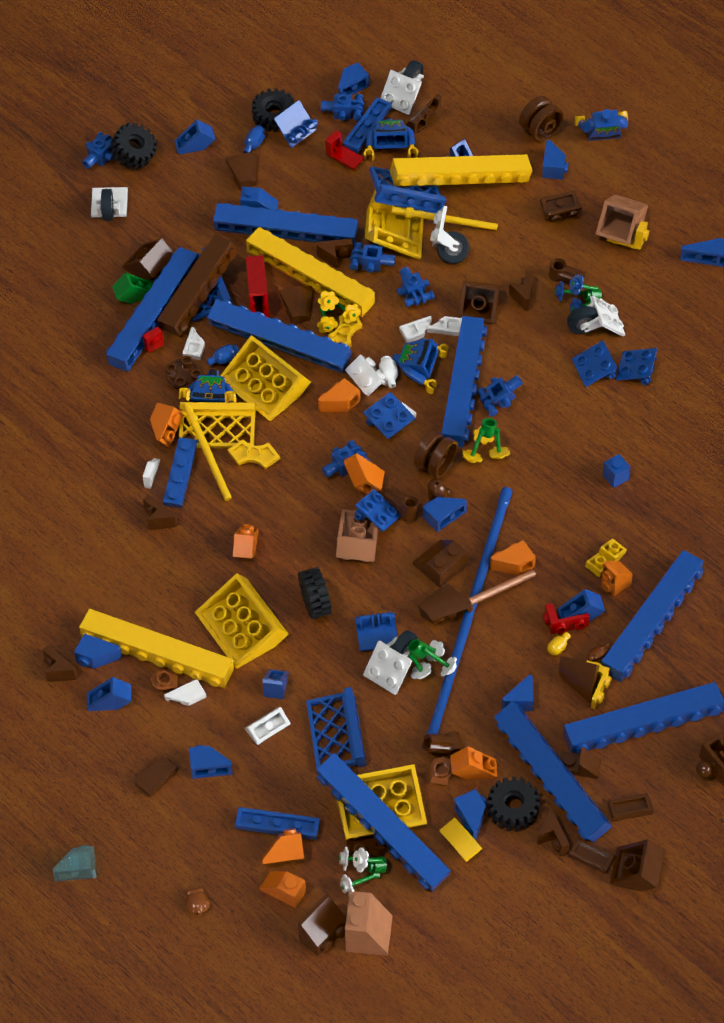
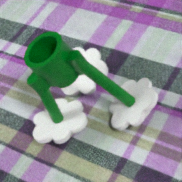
[408,638,457,679]
[338,846,387,896]

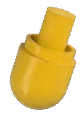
[547,632,571,656]

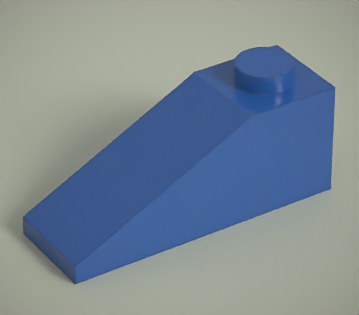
[680,238,724,267]

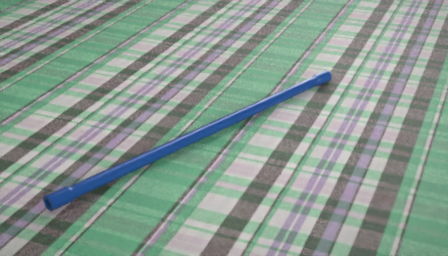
[422,487,513,751]

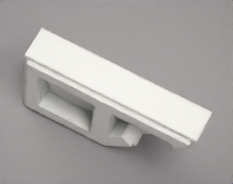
[399,316,431,343]
[427,316,462,336]
[182,327,205,360]
[143,458,160,489]
[164,679,207,706]

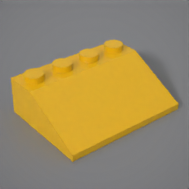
[220,335,311,421]
[195,573,289,669]
[336,764,427,840]

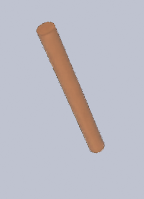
[467,569,536,605]

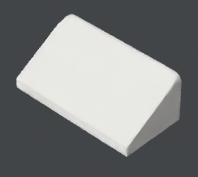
[244,707,291,745]

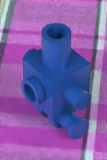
[321,93,364,121]
[82,132,114,169]
[349,242,395,273]
[396,267,435,308]
[477,375,523,417]
[322,440,371,478]

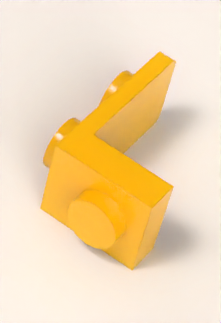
[606,221,649,250]
[587,660,612,710]

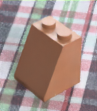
[596,194,648,245]
[345,891,393,956]

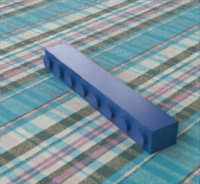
[213,203,358,247]
[106,247,199,372]
[207,299,352,374]
[442,316,487,447]
[601,550,704,682]
[563,682,724,754]
[494,701,612,842]
[316,753,451,892]

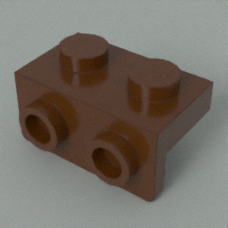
[540,190,582,221]

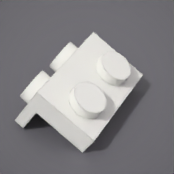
[345,354,388,396]

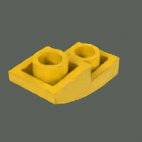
[585,538,627,578]
[439,817,482,862]

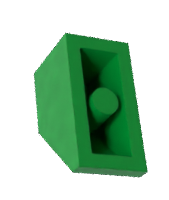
[112,273,153,304]

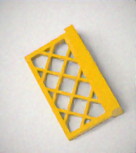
[179,402,256,448]

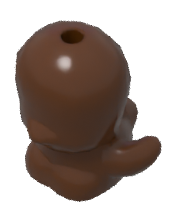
[427,478,450,501]

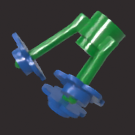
[554,274,602,312]

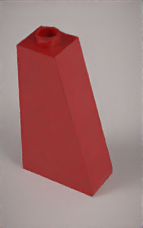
[246,255,269,318]

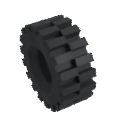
[252,88,295,132]
[110,123,157,169]
[298,567,332,619]
[488,777,539,832]

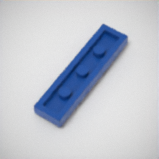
[343,97,392,154]
[163,437,198,508]
[235,807,320,840]

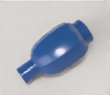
[243,125,265,153]
[207,344,239,366]

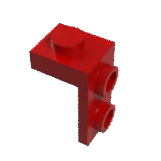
[325,130,364,170]
[143,327,164,353]
[542,603,590,634]

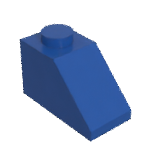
[338,62,369,95]
[174,120,216,154]
[542,140,569,180]
[240,187,279,210]
[423,497,467,532]
[557,589,605,621]
[74,633,122,669]
[87,677,132,711]
[189,745,233,779]
[454,789,487,840]

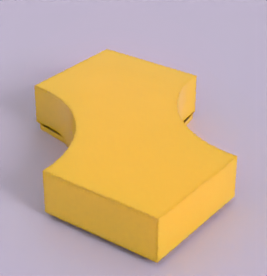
[328,315,362,348]
[228,439,280,469]

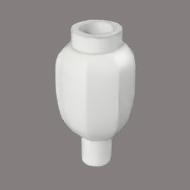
[379,356,398,388]

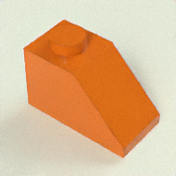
[262,828,304,864]
[259,871,306,908]

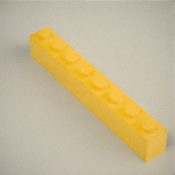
[390,154,532,186]
[246,227,375,317]
[79,609,234,688]

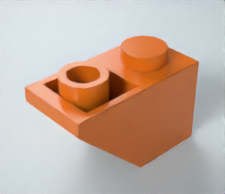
[318,378,361,412]
[150,403,184,448]
[344,453,385,495]
[233,524,259,559]
[490,540,536,576]
[601,561,633,597]
[450,746,497,780]

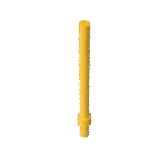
[391,206,498,231]
[183,402,232,501]

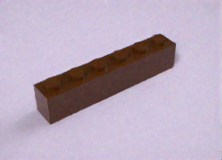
[157,234,237,337]

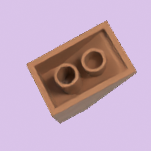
[336,509,378,562]

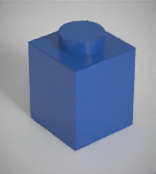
[603,454,630,488]

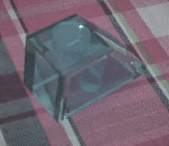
[53,845,97,881]

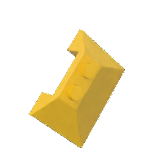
[365,190,424,260]

